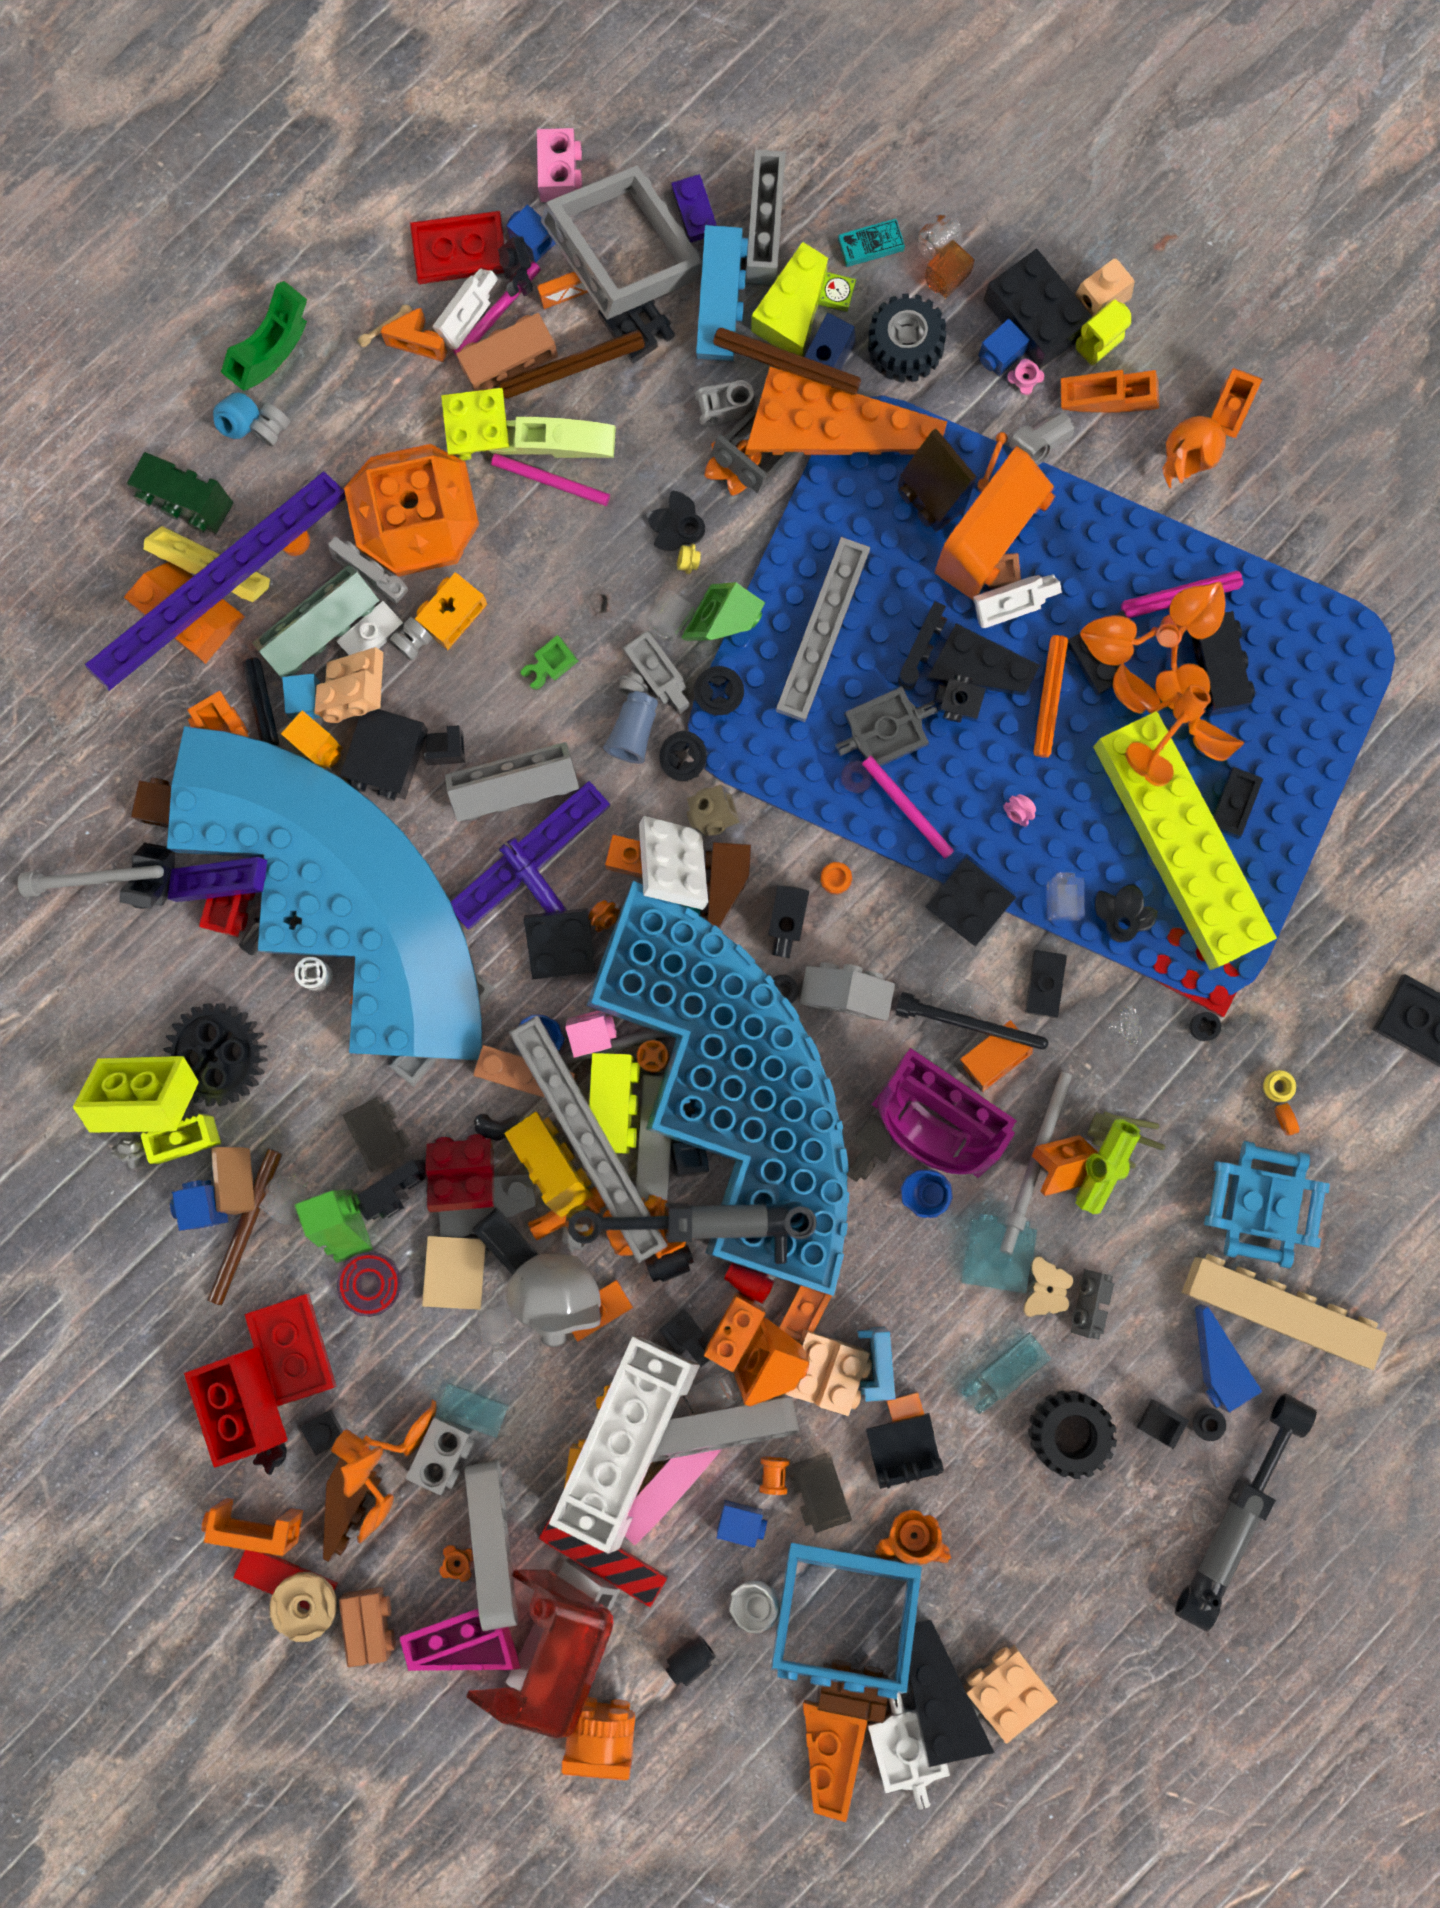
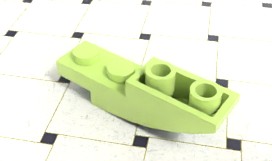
[489,417,616,458]

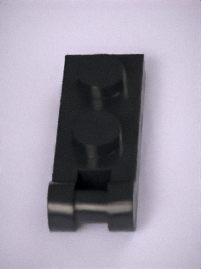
[898,601,947,691]

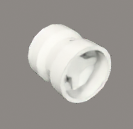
[294,957,333,991]

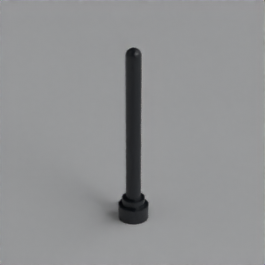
[896,991,1049,1050]

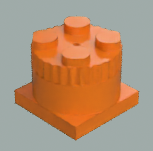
[561,1696,636,1781]

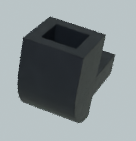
[119,842,175,909]

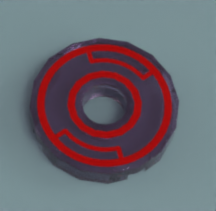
[336,1251,403,1317]

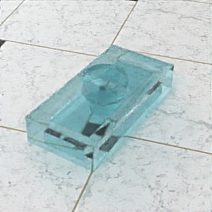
[436,1383,509,1438]

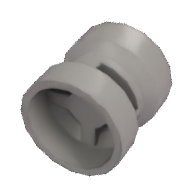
[250,402,291,447]
[389,617,433,661]

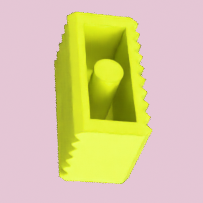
[141,1114,221,1164]

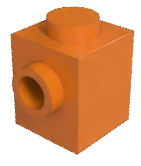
[605,835,643,879]

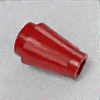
[724,1263,775,1304]

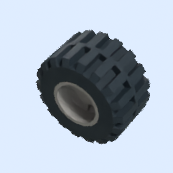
[868,293,947,383]

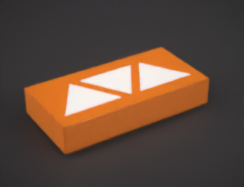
[537,272,588,309]

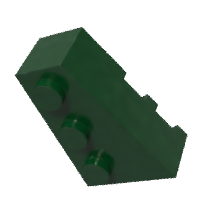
[126,452,234,534]

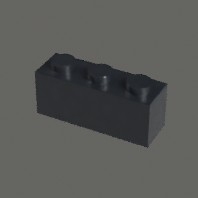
[1191,611,1255,716]

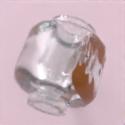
[917,215,963,263]

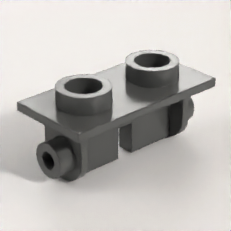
[1071,1269,1115,1340]

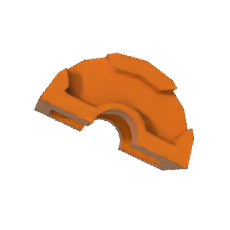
[187,690,250,738]

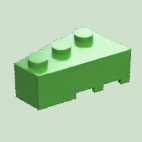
[295,1189,373,1263]

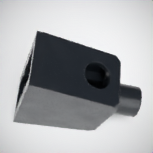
[768,884,809,958]

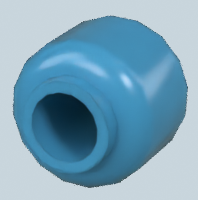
[213,392,260,439]

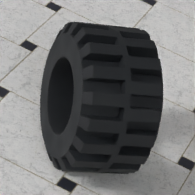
[1028,1390,1117,1479]

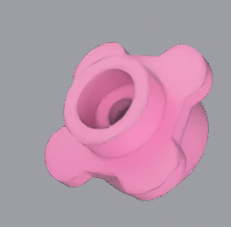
[1007,359,1044,395]
[1003,794,1036,827]

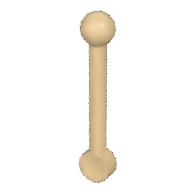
[358,305,412,347]

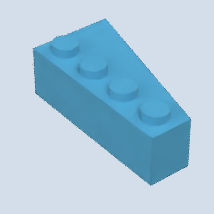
[696,225,748,361]

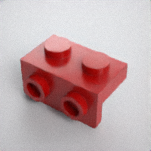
[199,893,256,938]

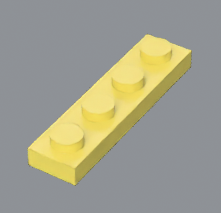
[143,526,270,602]

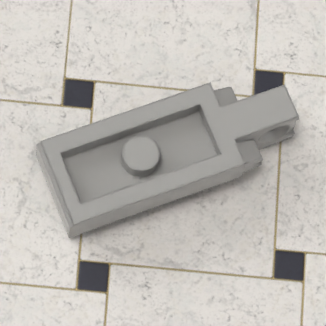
[328,536,408,604]
[622,630,690,714]

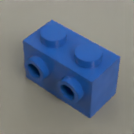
[170,1180,229,1231]

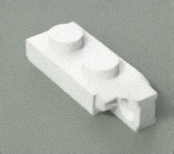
[432,268,498,350]
[973,574,1062,628]

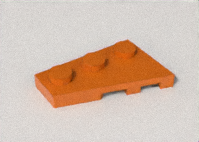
[803,1700,868,1822]

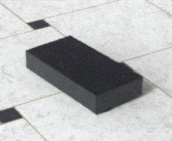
[472,1208,539,1275]

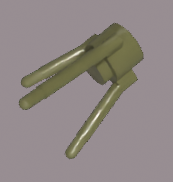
[1087,1111,1165,1169]

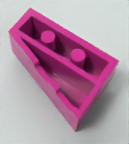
[399,1608,521,1671]

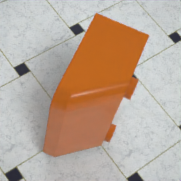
[934,446,1056,601]

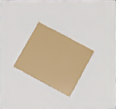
[422,1236,486,1310]

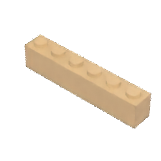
[1181,1254,1387,1370]

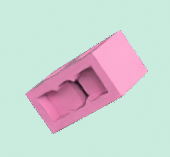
[537,128,582,202]
[565,1010,617,1058]

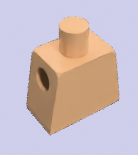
[1075,258,1135,317]

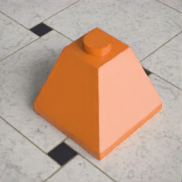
[734,1317,810,1406]

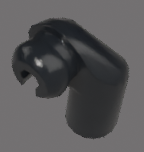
[474,1114,520,1141]

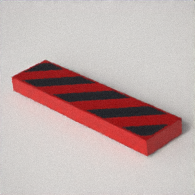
[538,1512,668,1608]

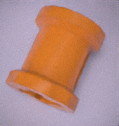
[759,1456,790,1495]

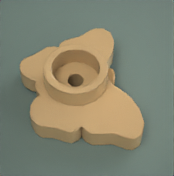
[1023,1256,1073,1317]

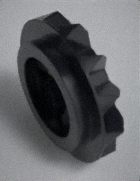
[694,666,744,717]
[659,731,709,782]

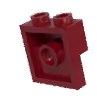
[426,1134,494,1212]

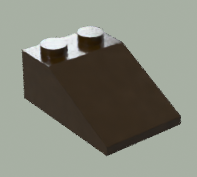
[898,428,977,533]

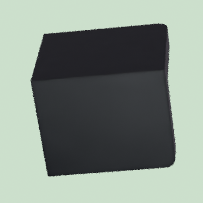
[423,725,466,766]
[1137,1399,1190,1449]

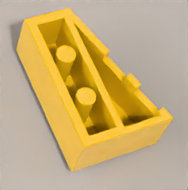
[504,1112,593,1218]

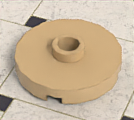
[270,1572,337,1642]

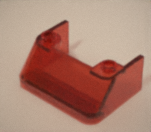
[466,1570,613,1738]

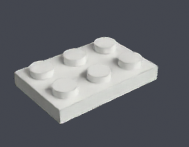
[639,816,708,910]

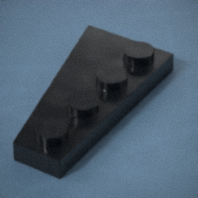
[898,1620,995,1767]

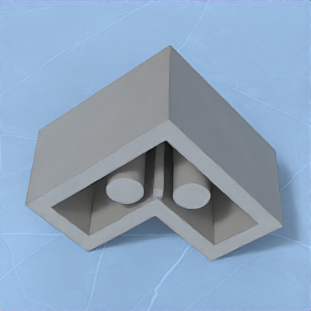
[799,962,895,1021]

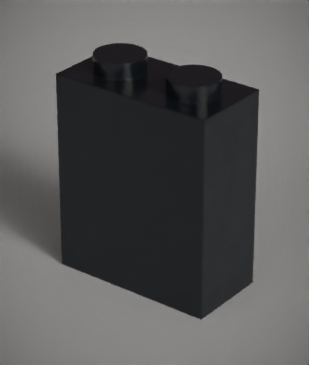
[340,709,428,801]

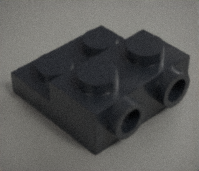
[357,1159,426,1221]

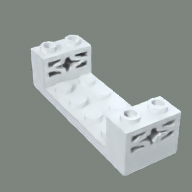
[549,1337,700,1554]

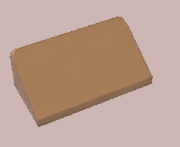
[211,1147,255,1215]

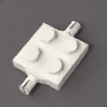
[867,1693,950,1810]

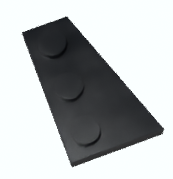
[926,623,1040,696]

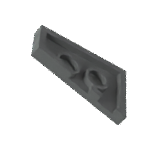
[439,1174,536,1238]

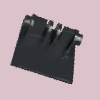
[866,1413,944,1489]

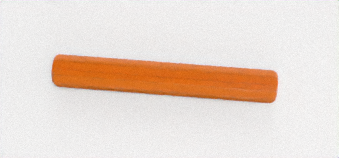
[1033,635,1068,758]

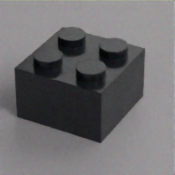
[925,853,1016,947]

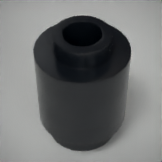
[645,1244,695,1283]
[666,1636,716,1686]

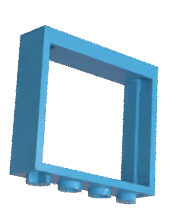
[770,1543,922,1699]

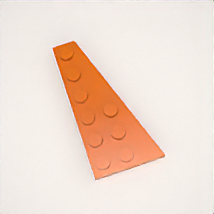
[745,367,947,455]

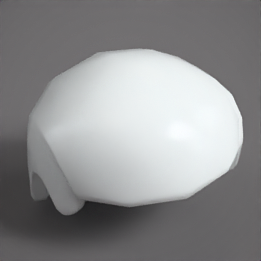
[729,1581,780,1633]

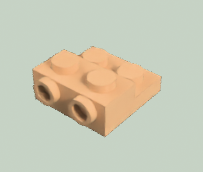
[314,647,383,723]
[785,1329,872,1416]
[963,1645,1058,1744]

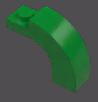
[221,281,308,391]

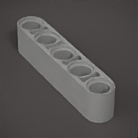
[651,1398,800,1462]
[465,1460,518,1631]

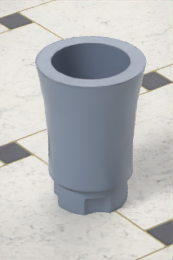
[603,691,658,764]

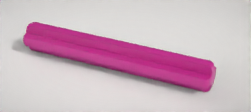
[1121,571,1243,618]

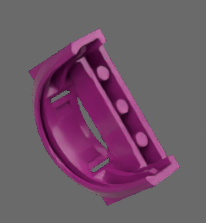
[871,1048,1017,1178]

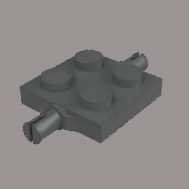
[835,687,938,766]

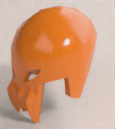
[1162,416,1226,488]

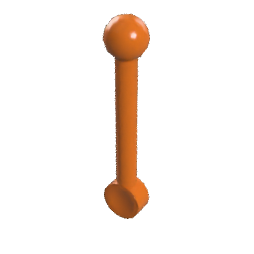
[977,432,1008,492]

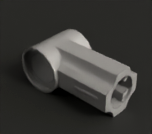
[1010,412,1075,465]

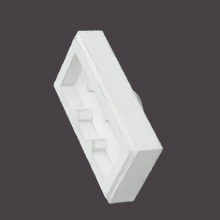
[336,601,404,655]

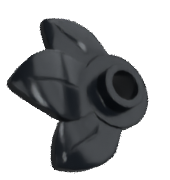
[646,491,705,551]
[1095,884,1157,943]

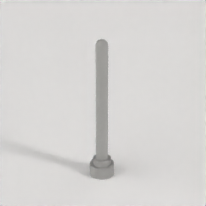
[18,865,164,897]

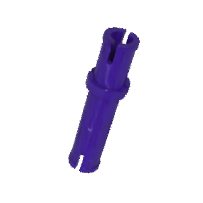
[498,837,567,913]

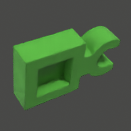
[520,635,579,690]

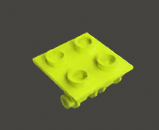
[441,388,510,460]

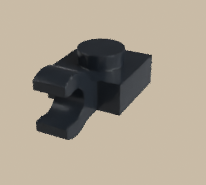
[498,237,533,297]
[659,1309,710,1367]

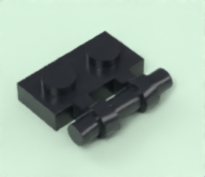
[598,299,675,364]

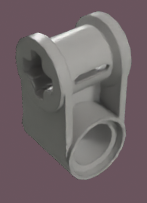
[694,380,755,426]

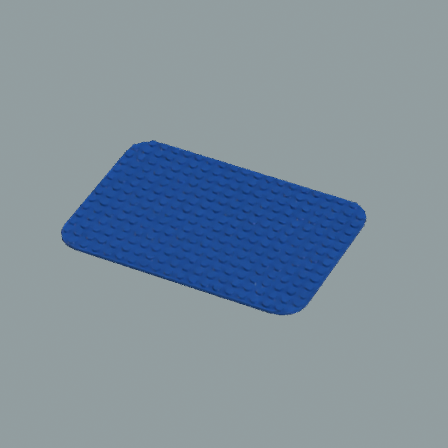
[688,395,1395,999]

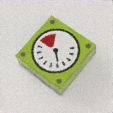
[818,272,856,312]

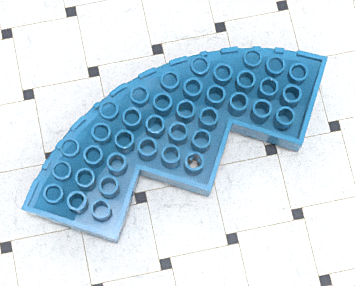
[167,726,482,1060]
[586,881,849,1296]

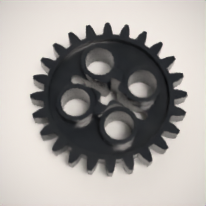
[163,1003,268,1107]

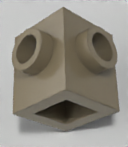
[687,784,740,836]

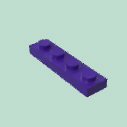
[167,857,267,902]

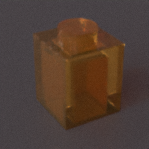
[924,240,975,298]

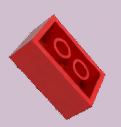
[184,1347,288,1468]

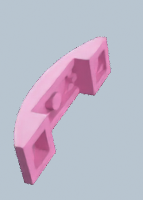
[625,1449,722,1545]

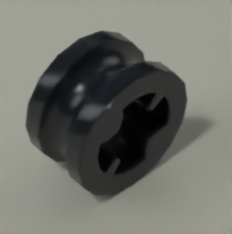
[1189,1012,1222,1042]

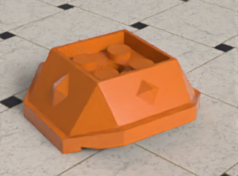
[344,444,479,577]

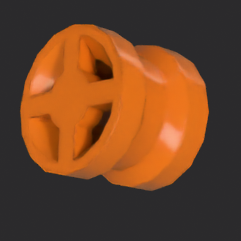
[637,1040,669,1073]

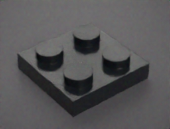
[524,908,596,980]

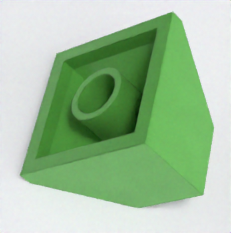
[681,582,765,641]

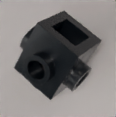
[934,675,986,723]

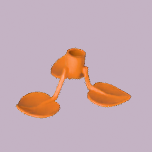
[1081,582,1225,710]
[1113,663,1244,786]
[331,1399,436,1544]

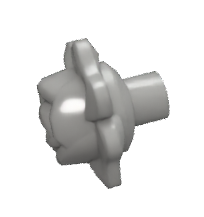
[111,1134,146,1168]

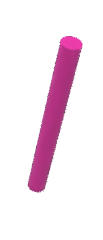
[453,261,541,356]
[491,453,610,506]
[861,755,954,859]

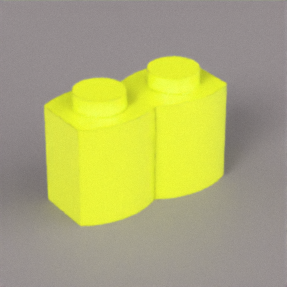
[1076,299,1131,365]

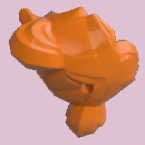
[875,1510,951,1565]

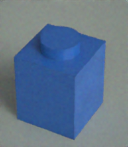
[506,204,556,263]
[978,319,1030,377]
[716,1500,767,1548]

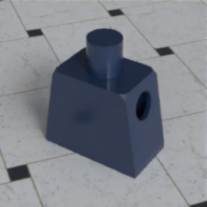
[805,312,856,370]

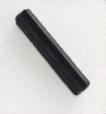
[243,658,279,746]

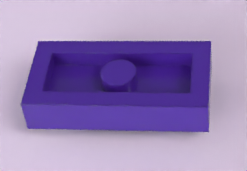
[671,174,717,243]

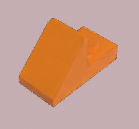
[381,308,447,362]
[1210,367,1263,439]

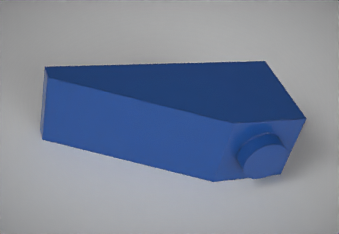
[1195,1304,1262,1413]

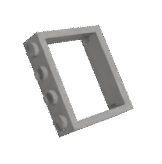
[541,165,703,319]

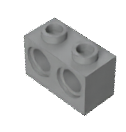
[405,1414,475,1496]

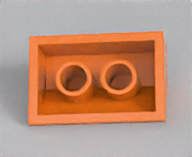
[124,562,245,664]

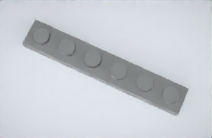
[776,537,870,722]

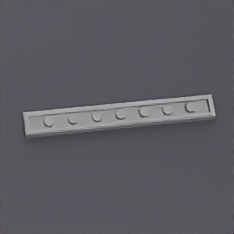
[509,1016,668,1263]

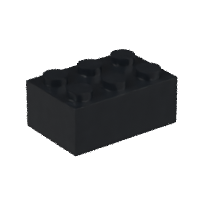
[984,248,1092,370]

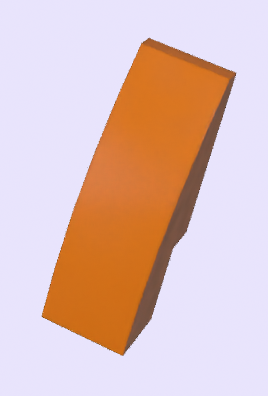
[1061,370,1159,412]

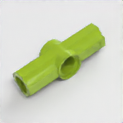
[1075,1119,1141,1214]

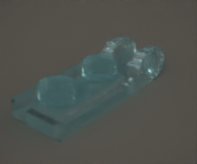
[961,1332,1051,1414]

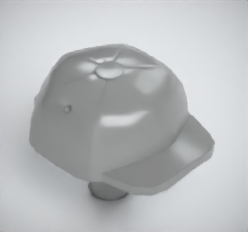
[506,1253,601,1347]

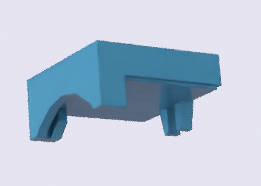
[858,1326,895,1402]

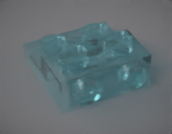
[961,1213,1037,1293]

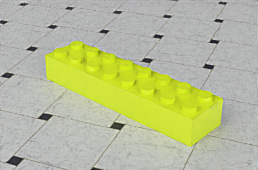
[1093,711,1277,971]

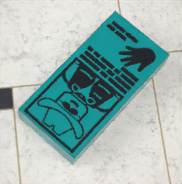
[838,218,905,267]

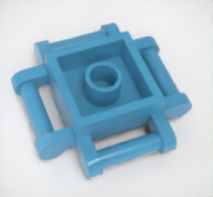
[1204,1141,1330,1269]

